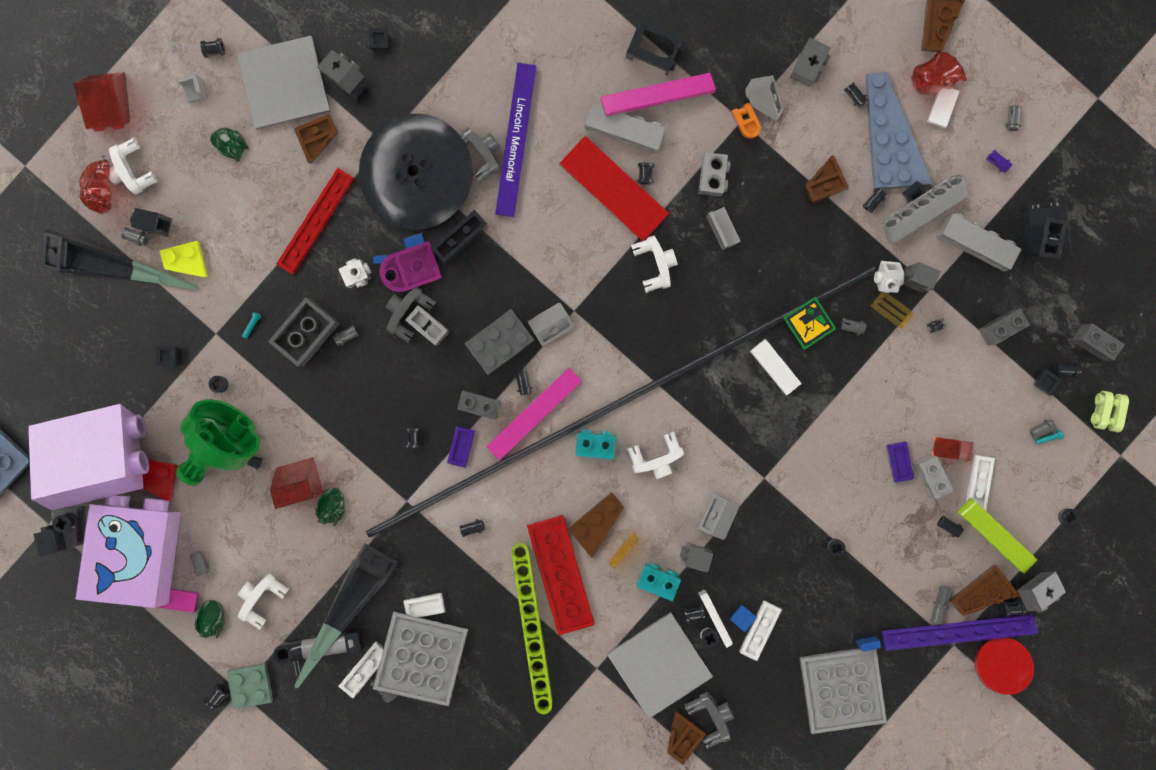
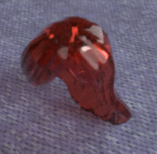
[911,52,967,95]
[79,159,112,214]

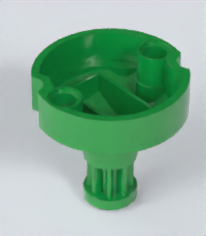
[176,399,260,486]

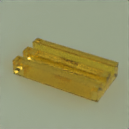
[870,291,914,329]
[608,532,639,568]

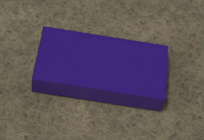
[447,426,475,468]
[886,441,914,483]

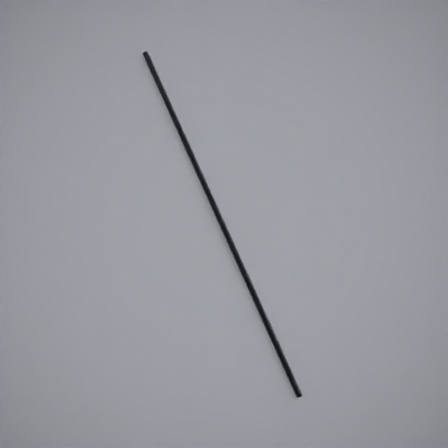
[366,266,876,538]

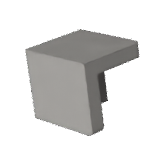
[177,74,208,103]

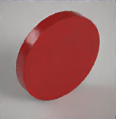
[975,638,1034,695]

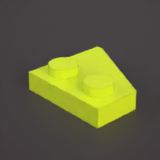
[160,241,208,278]

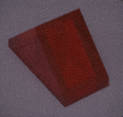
[932,437,974,461]

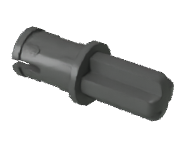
[930,585,951,625]

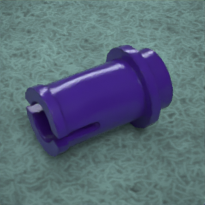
[986,149,1012,173]

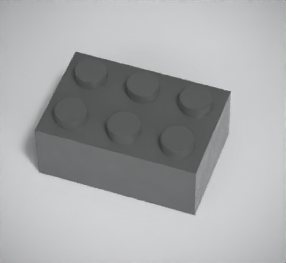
[268,297,340,367]
[465,309,535,375]

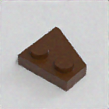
[294,114,338,164]
[805,155,849,204]
[667,710,706,765]

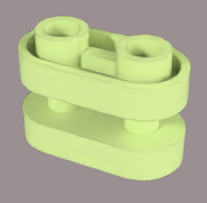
[1091,391,1129,433]

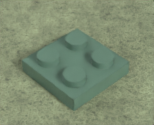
[227,663,273,709]

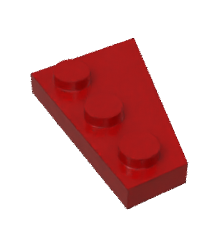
[142,459,178,502]

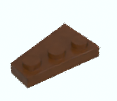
[921,0,966,53]
[568,492,624,558]
[949,565,1020,616]

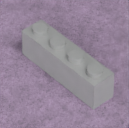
[585,102,665,154]
[936,213,1021,271]

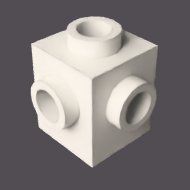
[339,258,372,288]
[874,261,904,293]

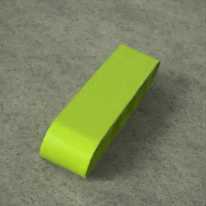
[957,498,1037,574]

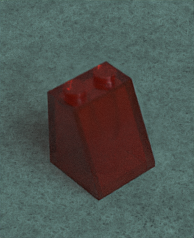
[73,72,130,132]
[270,457,323,509]

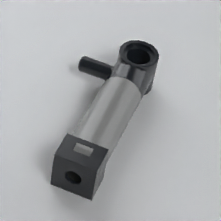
[273,629,364,676]

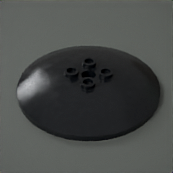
[359,113,473,230]

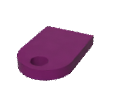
[379,241,442,292]

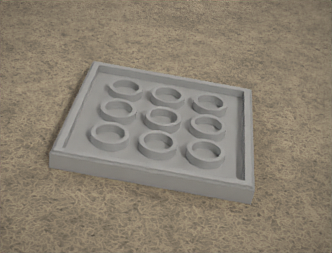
[237,36,331,129]
[373,611,468,706]
[607,612,713,718]
[799,648,887,734]

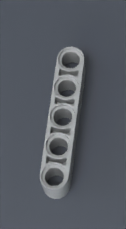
[882,174,968,242]

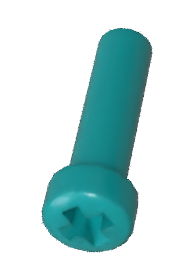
[242,312,262,339]
[1034,430,1064,445]

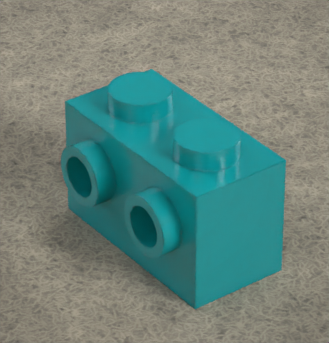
[575,429,616,460]
[636,562,681,601]

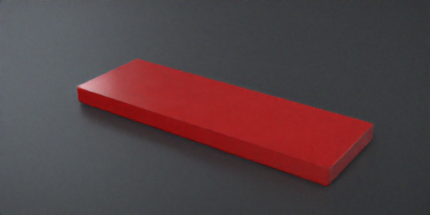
[559,136,669,241]
[527,515,595,636]

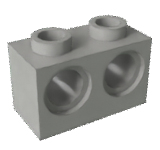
[698,152,730,196]
[406,306,450,346]
[913,455,953,499]

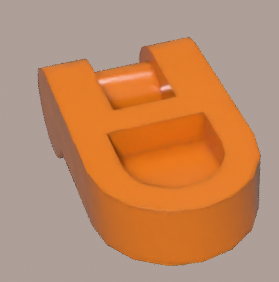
[731,103,761,139]

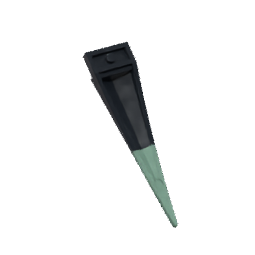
[41,229,199,290]
[295,543,398,688]

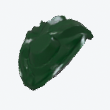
[210,127,249,162]
[315,487,345,526]
[195,600,225,638]

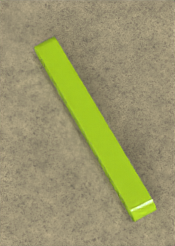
[511,542,552,714]

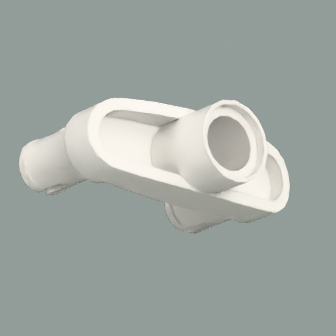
[106,137,158,195]
[631,236,678,293]
[627,432,685,479]
[237,573,289,630]

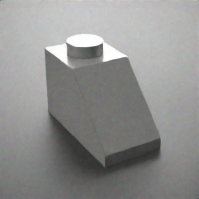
[746,75,784,120]

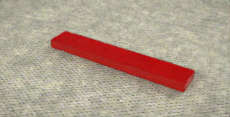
[276,167,355,275]

